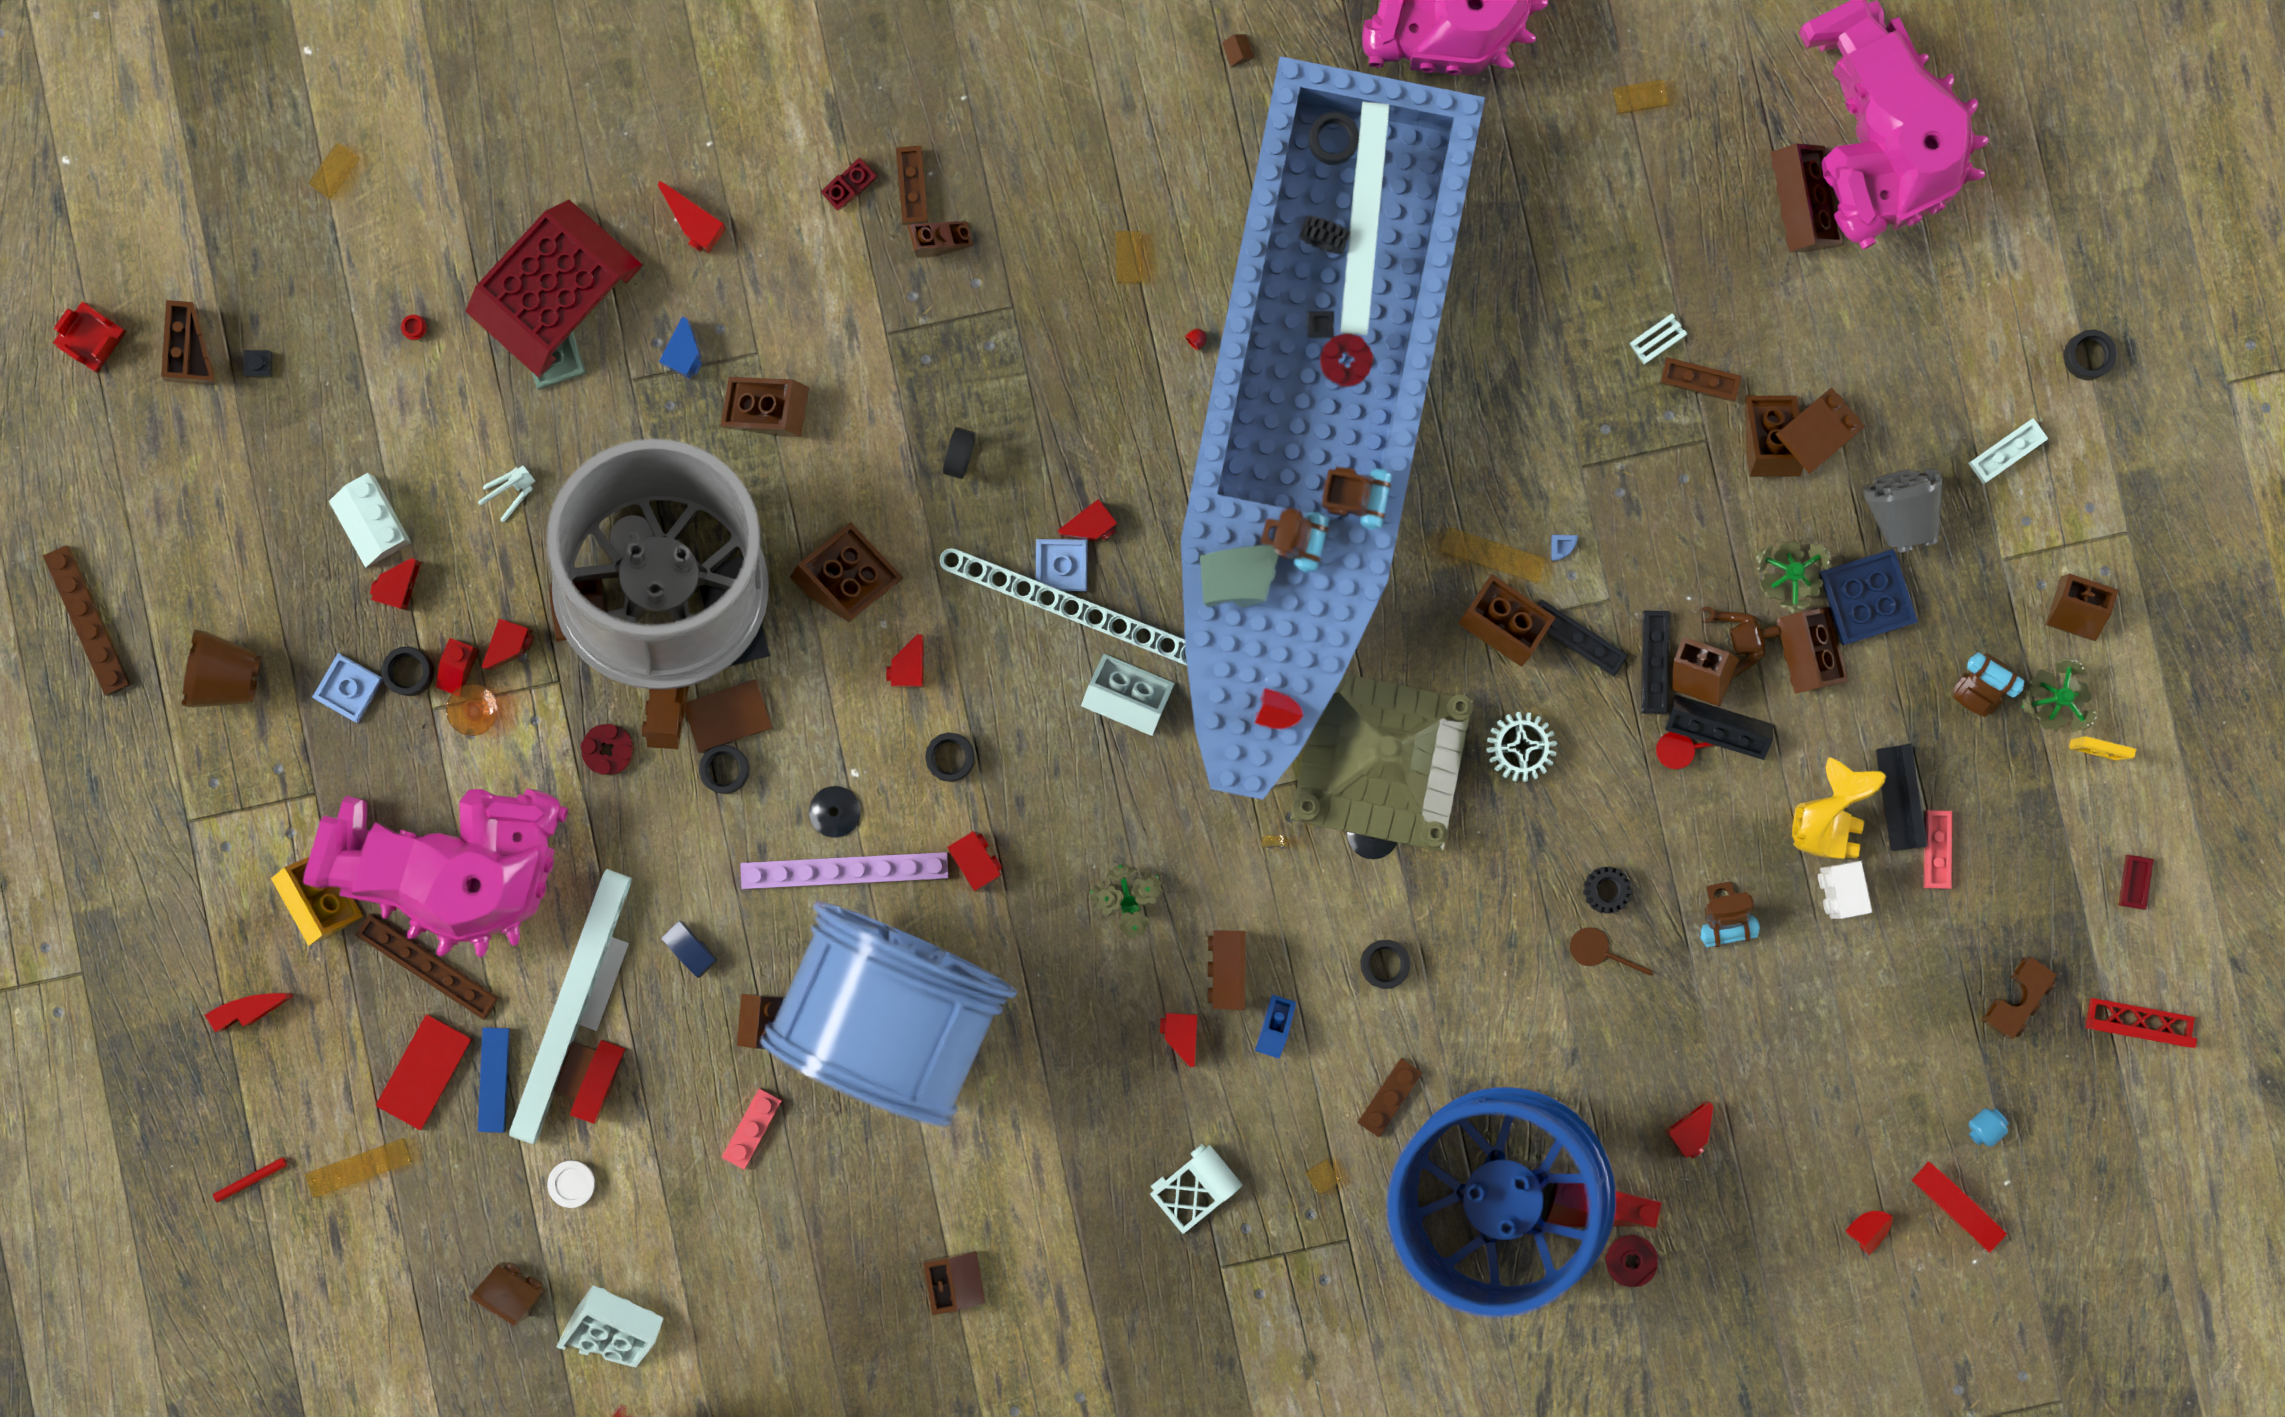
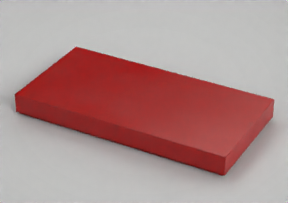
[375,1014,473,1131]

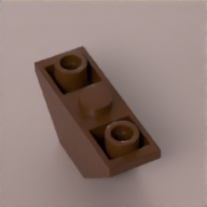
[907,221,973,258]

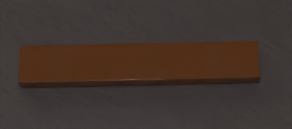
[355,913,500,1020]

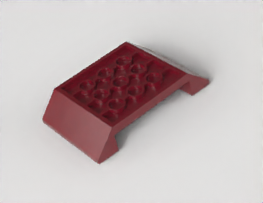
[465,199,643,378]

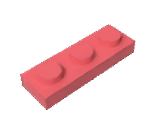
[721,1088,782,1170]

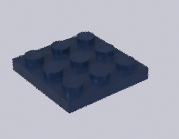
[1818,549,1918,646]

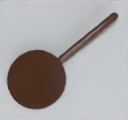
[1570,927,1653,975]

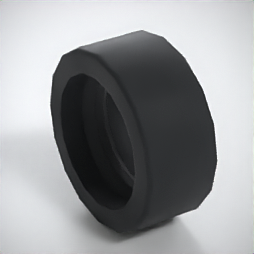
[1309,112,1359,165]
[2063,329,2117,380]
[943,427,976,479]
[382,647,434,696]
[925,732,975,782]
[699,745,750,794]
[1360,940,1410,989]

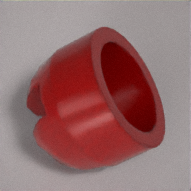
[1184,328,1207,351]

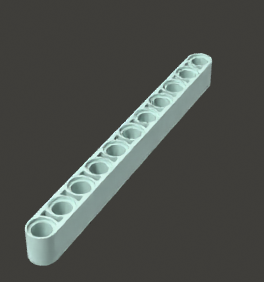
[940,548,1187,665]
[509,869,632,1145]

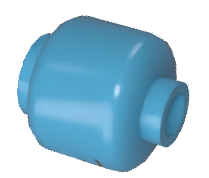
[1969,1108,2009,1147]

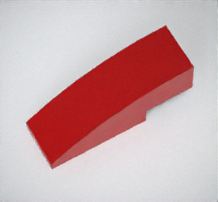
[204,993,293,1032]
[570,1040,626,1124]

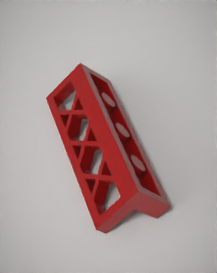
[2085,998,2197,1048]

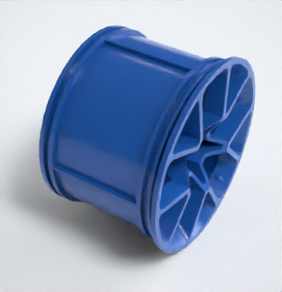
[1387,1087,1616,1317]

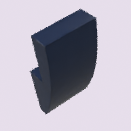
[662,920,718,978]

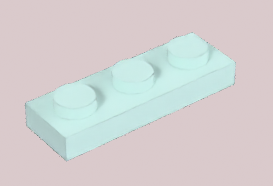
[1968,418,2048,484]

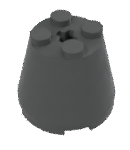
[1862,468,1943,552]

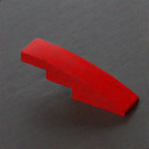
[1911,1161,2007,1253]

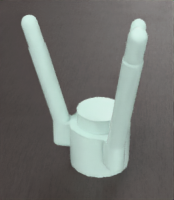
[478,465,535,522]

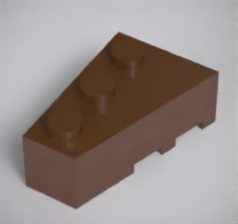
[161,300,218,385]
[642,686,689,749]

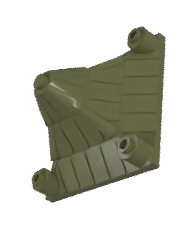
[1290,674,1473,852]

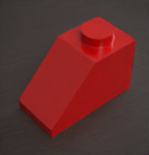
[1057,499,1117,542]
[370,558,422,611]
[481,618,534,670]
[886,634,924,688]
[436,637,480,697]
[1160,1012,1197,1067]
[1665,1101,1714,1159]

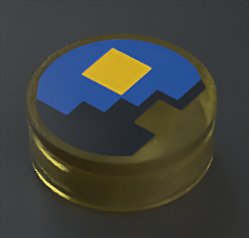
[1261,835,1288,849]

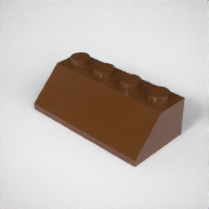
[1771,143,1844,252]

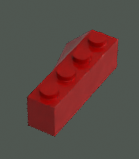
[1545,1183,1662,1228]

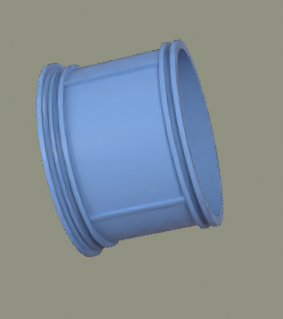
[760,901,1017,1126]

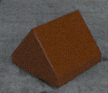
[1222,34,1255,67]

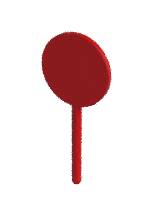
[1656,732,1713,770]

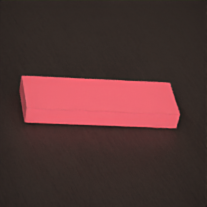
[1924,810,1952,889]

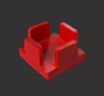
[53,301,127,373]

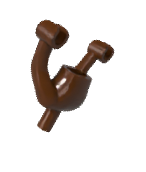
[1699,607,1780,685]

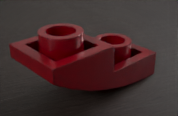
[821,157,878,211]

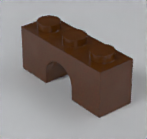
[1981,957,2057,1039]

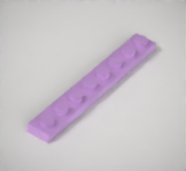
[740,852,949,889]

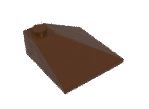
[790,522,903,623]

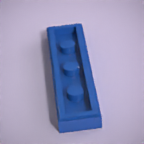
[477,1027,510,1133]

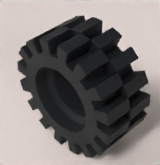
[1299,215,1350,254]
[1583,867,1632,913]

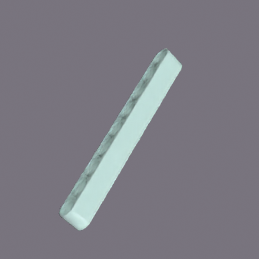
[1340,102,1389,335]

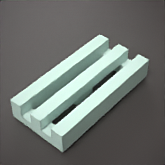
[1630,313,1687,364]

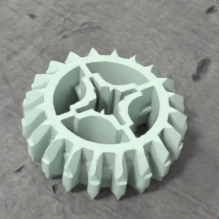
[1486,712,1557,782]

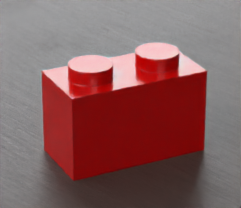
[947,831,1003,892]

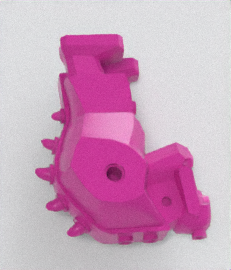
[1362,0,1548,75]
[1799,0,1989,250]
[304,789,568,957]

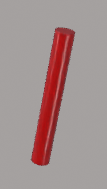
[213,1157,287,1203]

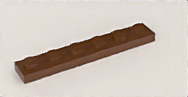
[43,545,131,696]

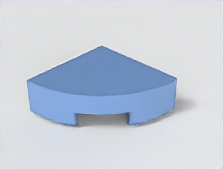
[1551,535,1578,561]

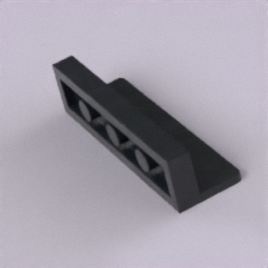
[1665,694,1773,760]
[1876,744,1927,851]

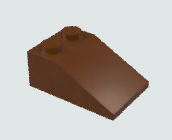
[720,377,809,437]
[1776,387,1865,474]
[1745,396,1804,477]
[469,1262,546,1326]

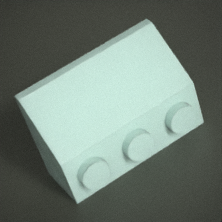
[329,473,411,568]
[1081,654,1175,736]

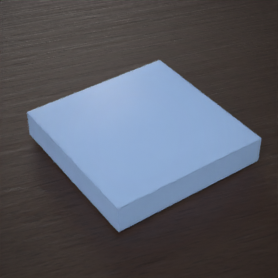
[1036,539,1088,592]
[312,653,383,723]

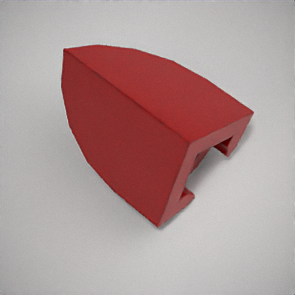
[1255,688,1304,729]
[1845,1210,1893,1256]

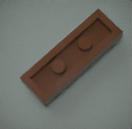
[896,145,928,225]
[1659,357,1742,402]
[1357,1058,1422,1137]

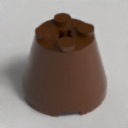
[181,629,262,708]

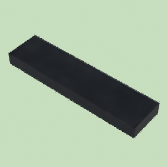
[1537,599,1628,677]
[1641,610,1670,714]

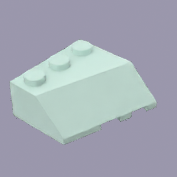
[556,1285,663,1368]

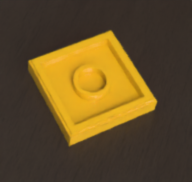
[2069,736,2136,761]

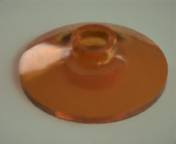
[446,684,498,736]

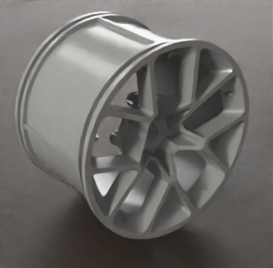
[547,439,769,690]

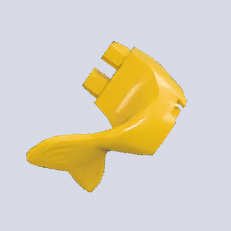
[1792,758,1886,859]

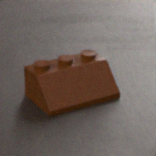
[1457,574,1556,667]
[1776,607,1849,694]
[1207,930,1246,1010]

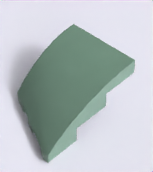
[1200,545,1279,608]

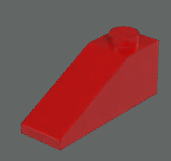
[657,181,726,253]

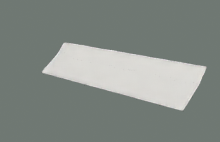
[580,937,629,1031]

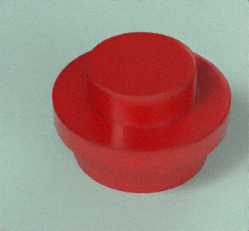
[401,314,427,340]

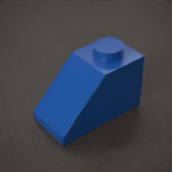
[659,316,702,379]
[1255,994,1296,1059]

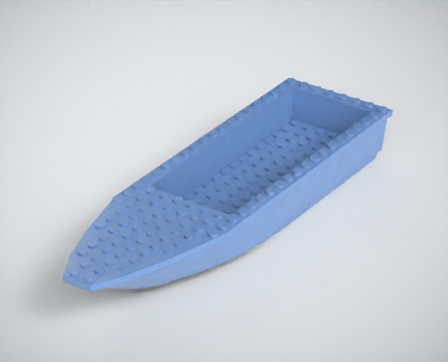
[1181,56,1485,800]

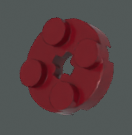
[1320,334,1373,388]
[581,724,634,775]
[1604,1234,1658,1287]

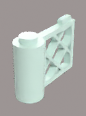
[1150,1144,1243,1234]

